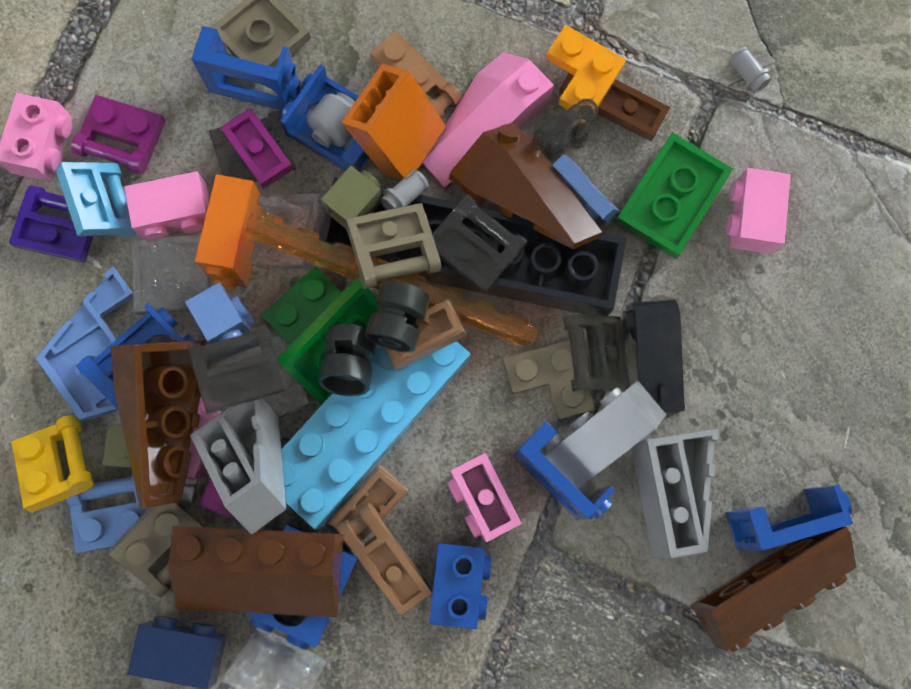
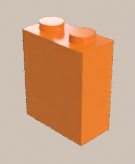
[341,63,446,181]
[195,174,267,290]

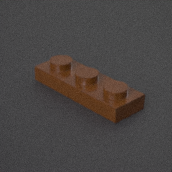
[559,73,670,142]

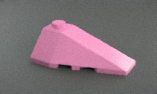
[422,52,554,190]

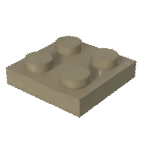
[210,0,311,68]

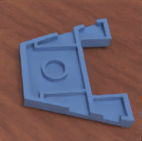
[36,266,135,421]

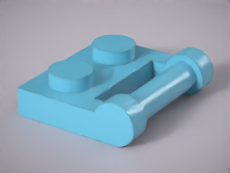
[55,162,137,237]

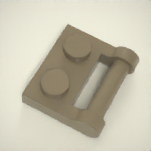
[345,203,441,289]
[108,502,207,598]

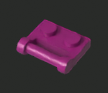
[71,94,166,175]

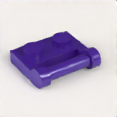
[9,185,93,263]

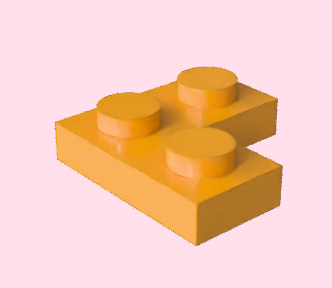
[546,25,626,122]

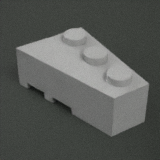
[542,380,666,489]
[190,389,286,535]
[631,428,719,558]

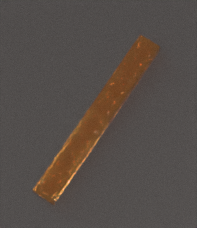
[244,213,539,347]

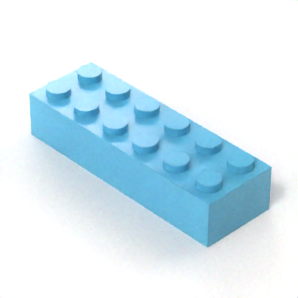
[281,341,471,529]

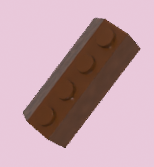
[168,526,344,617]
[690,526,857,652]

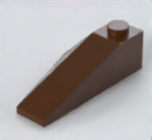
[449,123,602,249]
[111,340,209,509]

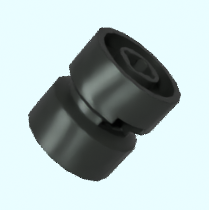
[364,281,431,353]
[318,324,376,396]

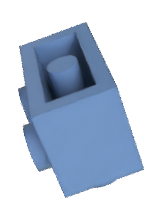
[185,282,257,355]

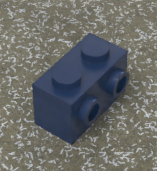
[127,616,227,689]

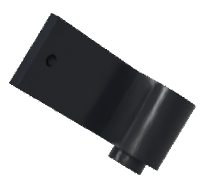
[622,299,685,412]

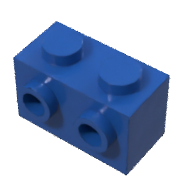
[430,542,491,629]

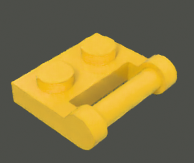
[11,415,94,513]

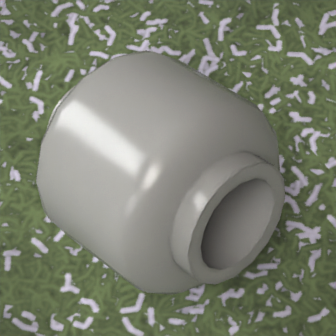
[308,92,355,148]

